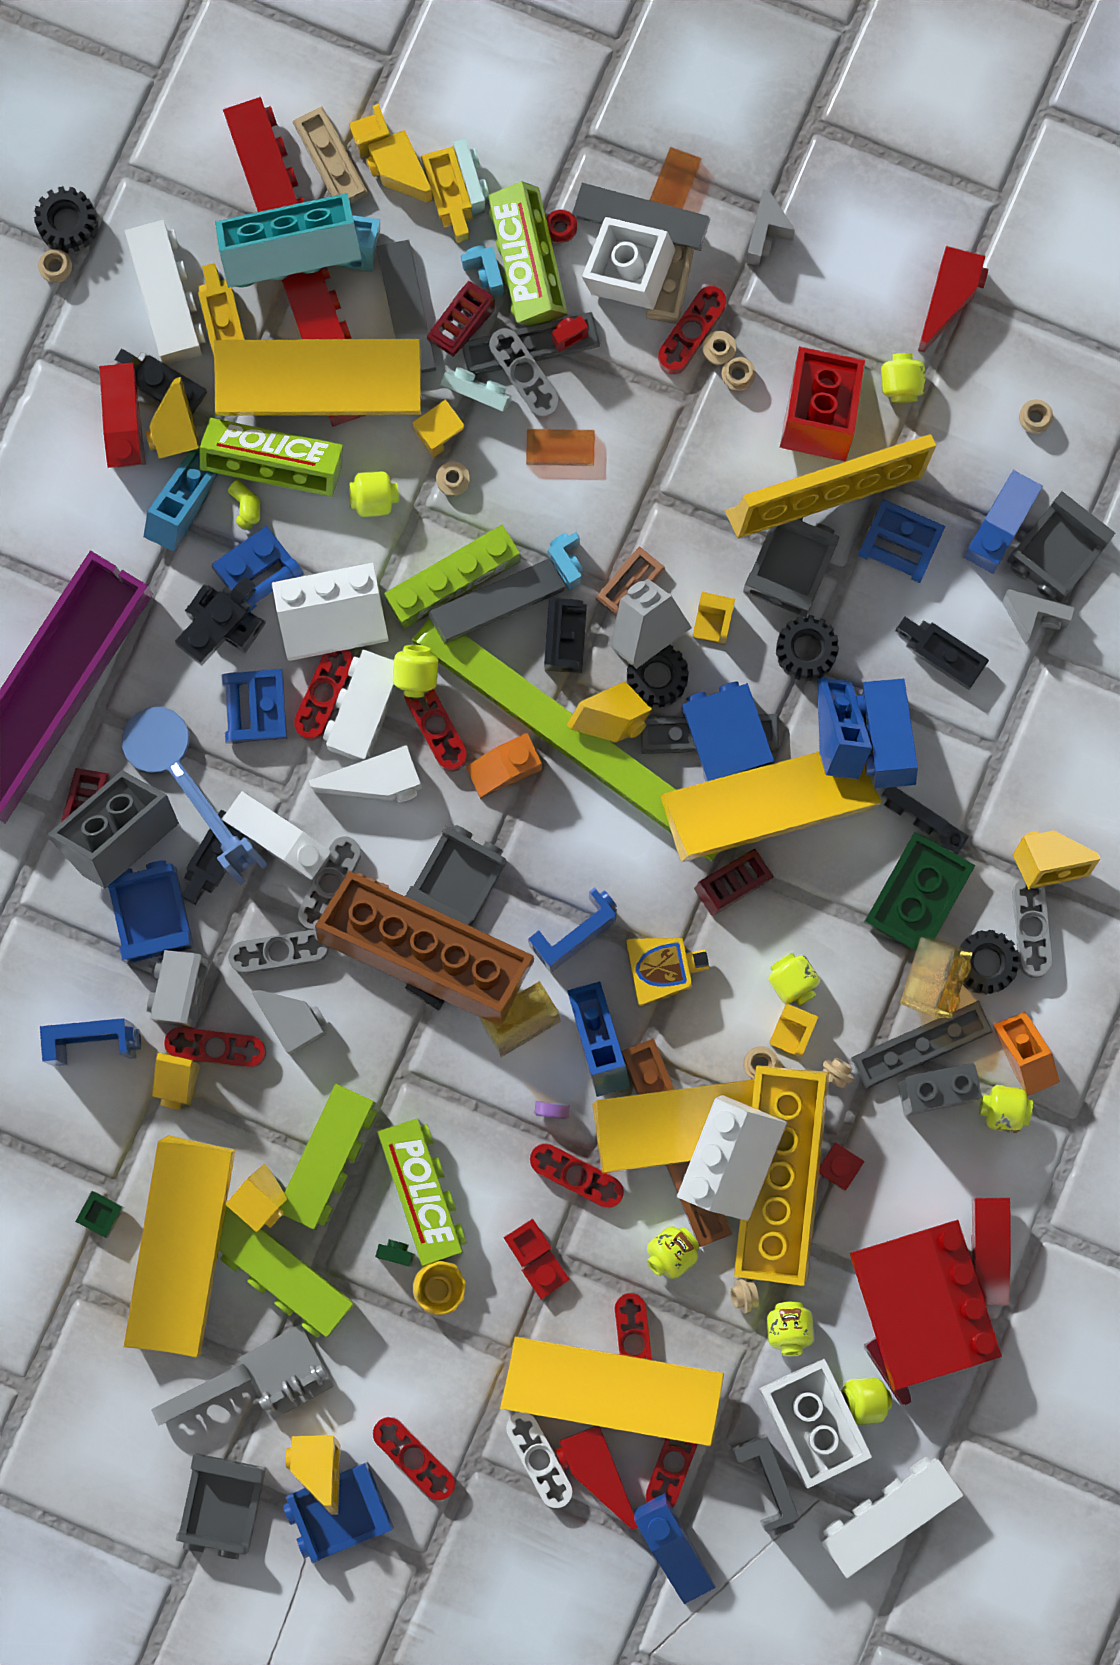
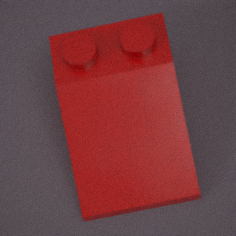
[779,346,865,462]

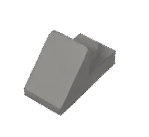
[746,189,795,266]
[1002,589,1075,643]

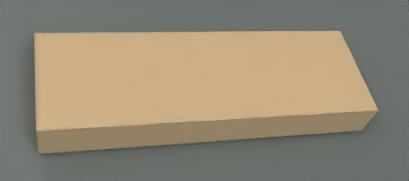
[293,106,368,204]
[646,244,694,324]

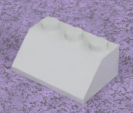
[272,563,389,661]
[677,1095,787,1221]
[759,1359,872,1488]

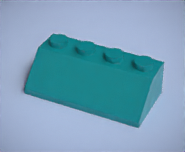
[215,193,362,288]

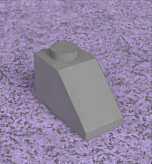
[252,990,327,1056]

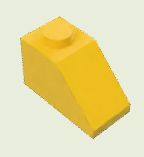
[365,130,433,203]
[146,377,200,459]
[567,681,652,743]
[1012,830,1100,889]
[152,1053,200,1110]
[225,1163,287,1232]
[285,1435,341,1515]

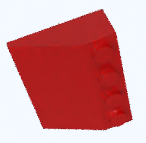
[849,1220,1002,1391]

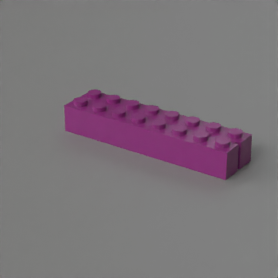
[0,550,153,824]

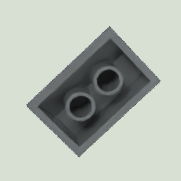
[47,770,179,889]

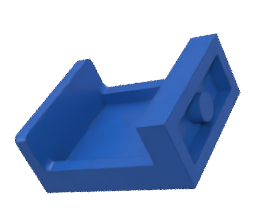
[681,681,774,782]
[107,860,194,964]
[528,887,617,973]
[40,1018,142,1066]
[283,1461,394,1564]

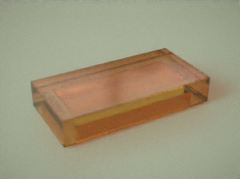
[650,147,702,209]
[526,429,595,466]

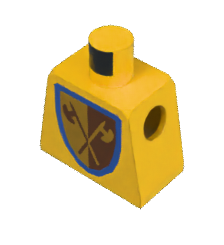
[626,938,709,1008]

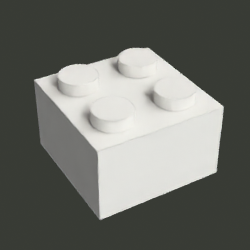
[582,217,676,310]

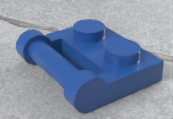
[858,499,946,583]
[212,525,303,613]
[221,669,287,744]

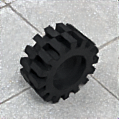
[34,186,98,253]
[776,615,839,681]
[627,644,689,708]
[954,930,1020,995]

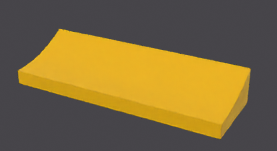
[213,339,421,416]
[724,434,937,539]
[660,752,882,862]
[734,1065,830,1286]
[592,1079,755,1174]
[123,1135,236,1358]
[500,1336,724,1446]

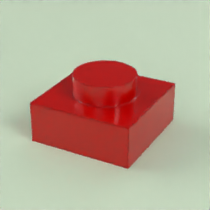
[552,315,588,353]
[819,1142,865,1191]
[503,1219,552,1268]
[521,1251,570,1300]

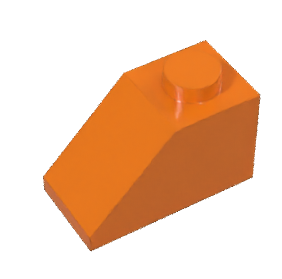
[466,733,543,799]
[994,1011,1060,1096]

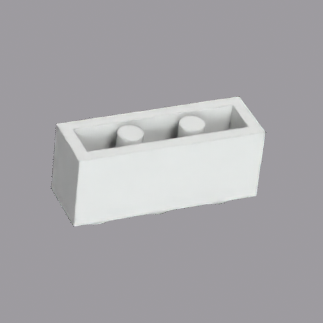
[323,649,397,762]

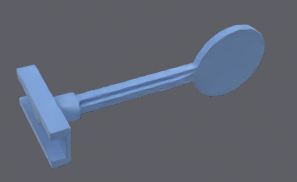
[122,707,268,885]

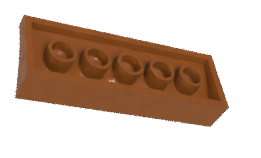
[315,871,534,1027]

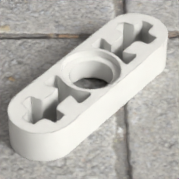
[506,1412,572,1508]

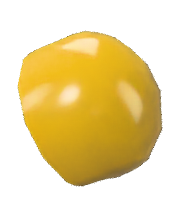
[413,1261,466,1316]

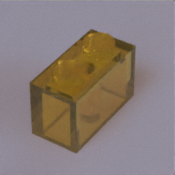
[900,937,973,1019]
[480,981,561,1057]

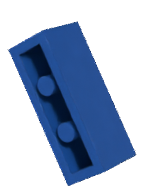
[857,678,918,789]

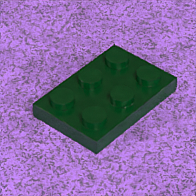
[864,832,976,957]

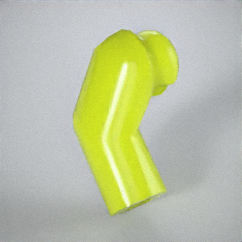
[227,479,261,530]

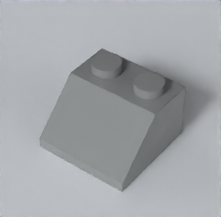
[610,579,692,669]
[147,950,209,1029]

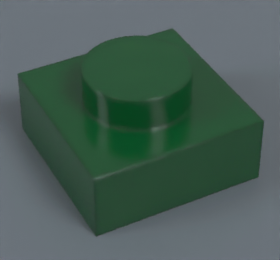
[75,1191,124,1238]
[375,1239,415,1267]

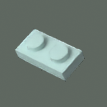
[453,138,489,215]
[440,367,513,411]

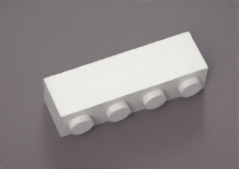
[124,219,206,365]
[820,1457,964,1578]

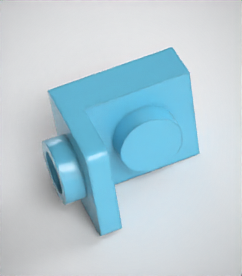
[341,215,380,272]
[460,246,505,297]
[547,532,583,591]

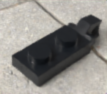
[114,348,207,415]
[175,577,256,666]
[895,616,989,690]
[881,787,969,854]
[181,809,247,905]

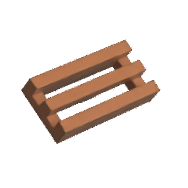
[596,546,665,615]

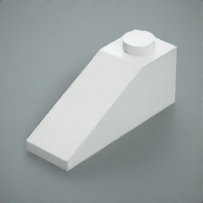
[309,745,422,803]
[222,791,331,880]

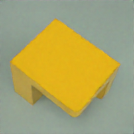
[349,104,390,158]
[412,399,464,458]
[693,592,735,645]
[769,1003,818,1058]

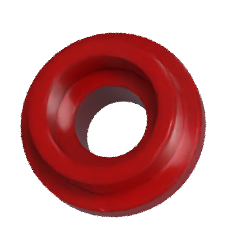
[546,209,577,243]

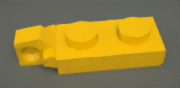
[421,146,473,243]
[198,263,245,356]

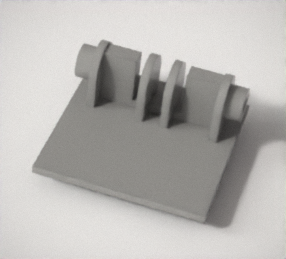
[238,1324,334,1421]

